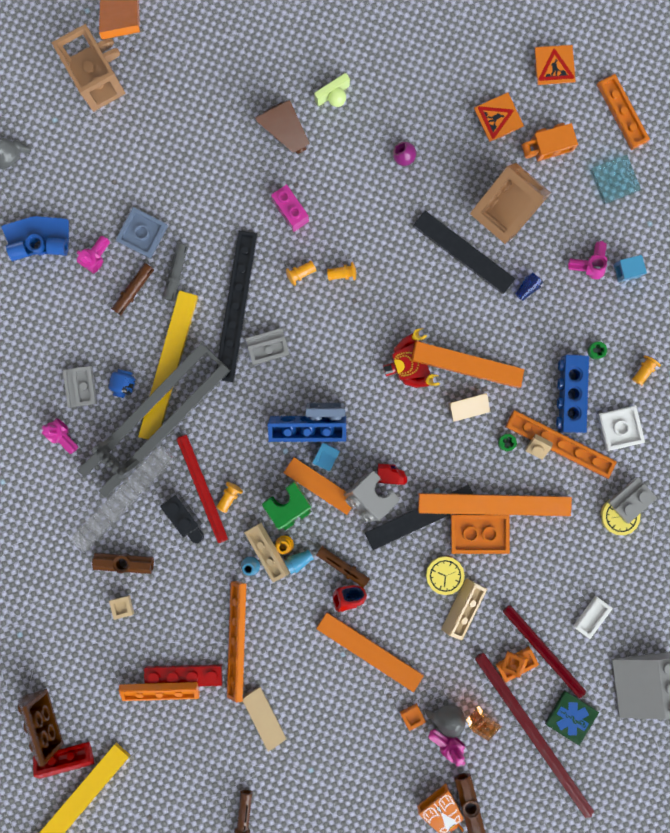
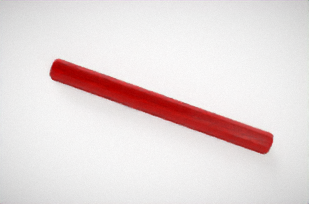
[177,435,228,543]

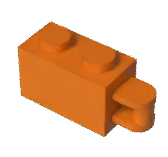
[521,123,578,162]

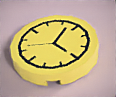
[601,499,641,535]
[426,556,465,595]

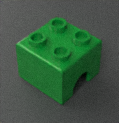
[262,481,312,530]

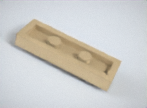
[244,523,290,582]

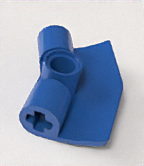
[1,216,69,261]

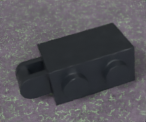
[160,493,204,544]

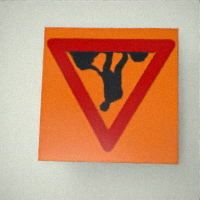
[535,45,576,85]
[474,92,524,142]

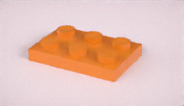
[451,514,510,554]

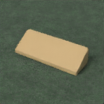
[441,579,487,640]
[243,686,286,751]

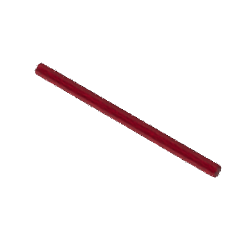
[475,653,594,818]

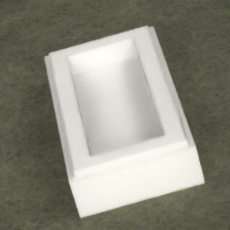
[573,596,613,639]

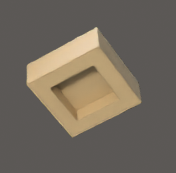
[526,434,553,460]
[109,595,134,620]

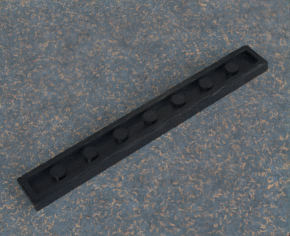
[216,230,258,383]

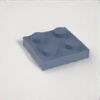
[115,207,168,259]
[306,403,345,420]

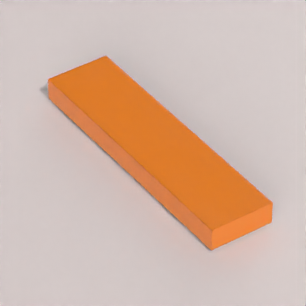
[597,74,650,150]
[283,457,352,515]
[118,682,200,701]

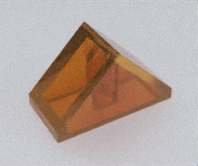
[466,706,501,741]

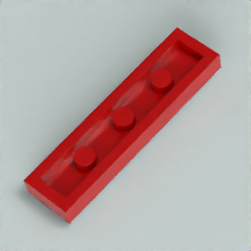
[144,664,223,686]

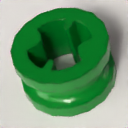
[587,341,607,359]
[498,434,517,451]

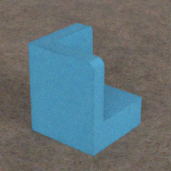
[613,255,647,283]
[313,443,340,471]

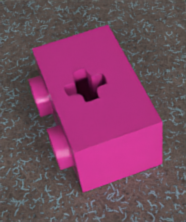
[271,184,309,232]

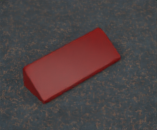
[33,742,95,779]

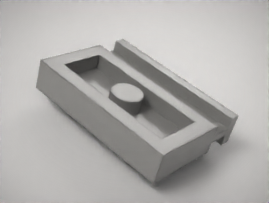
[245,328,290,366]
[63,366,97,408]
[608,477,657,524]

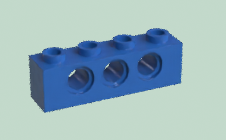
[556,355,589,433]
[268,416,347,442]

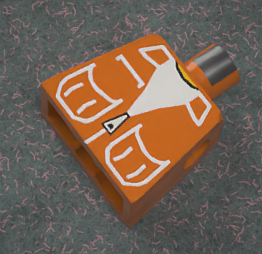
[417,784,464,833]

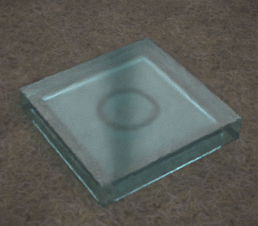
[590,155,641,205]

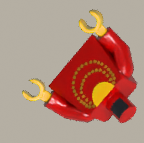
[383,328,440,388]

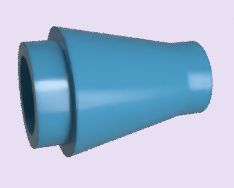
[284,550,313,574]
[241,557,260,576]

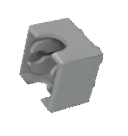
[344,471,400,522]

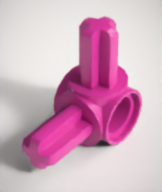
[77,236,110,273]
[568,241,607,279]
[41,418,78,454]
[428,729,466,767]

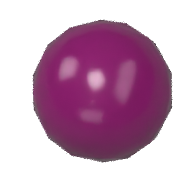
[393,141,417,166]

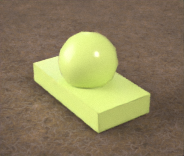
[314,73,350,107]

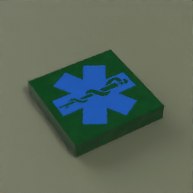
[545,690,599,745]

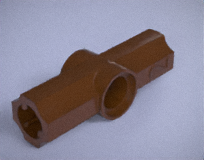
[92,552,154,574]
[454,773,486,833]

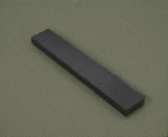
[413,211,516,294]
[364,485,473,550]

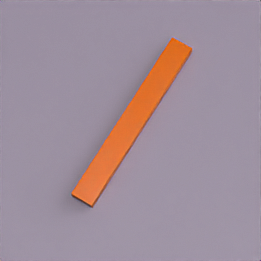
[418,493,572,516]

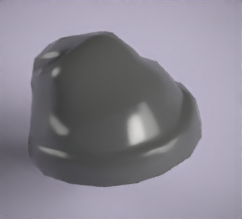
[0,138,32,169]
[425,705,466,737]

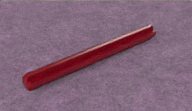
[503,605,586,698]

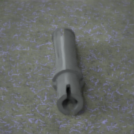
[162,243,189,302]

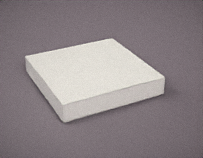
[597,405,645,451]

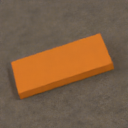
[99,0,140,39]

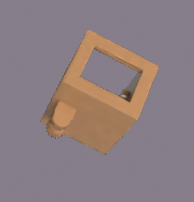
[51,23,126,112]
[470,163,551,244]

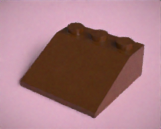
[18,689,64,767]

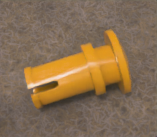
[286,260,316,286]
[327,261,356,281]
[632,355,661,386]
[216,482,243,513]
[275,535,294,554]

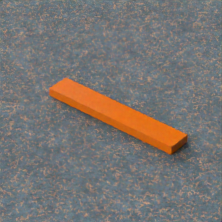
[411,341,524,388]
[505,410,617,479]
[227,581,246,703]
[316,612,424,692]

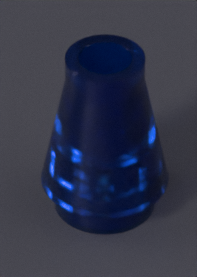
[515,272,543,301]

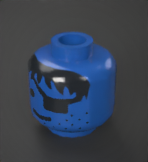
[108,369,136,398]

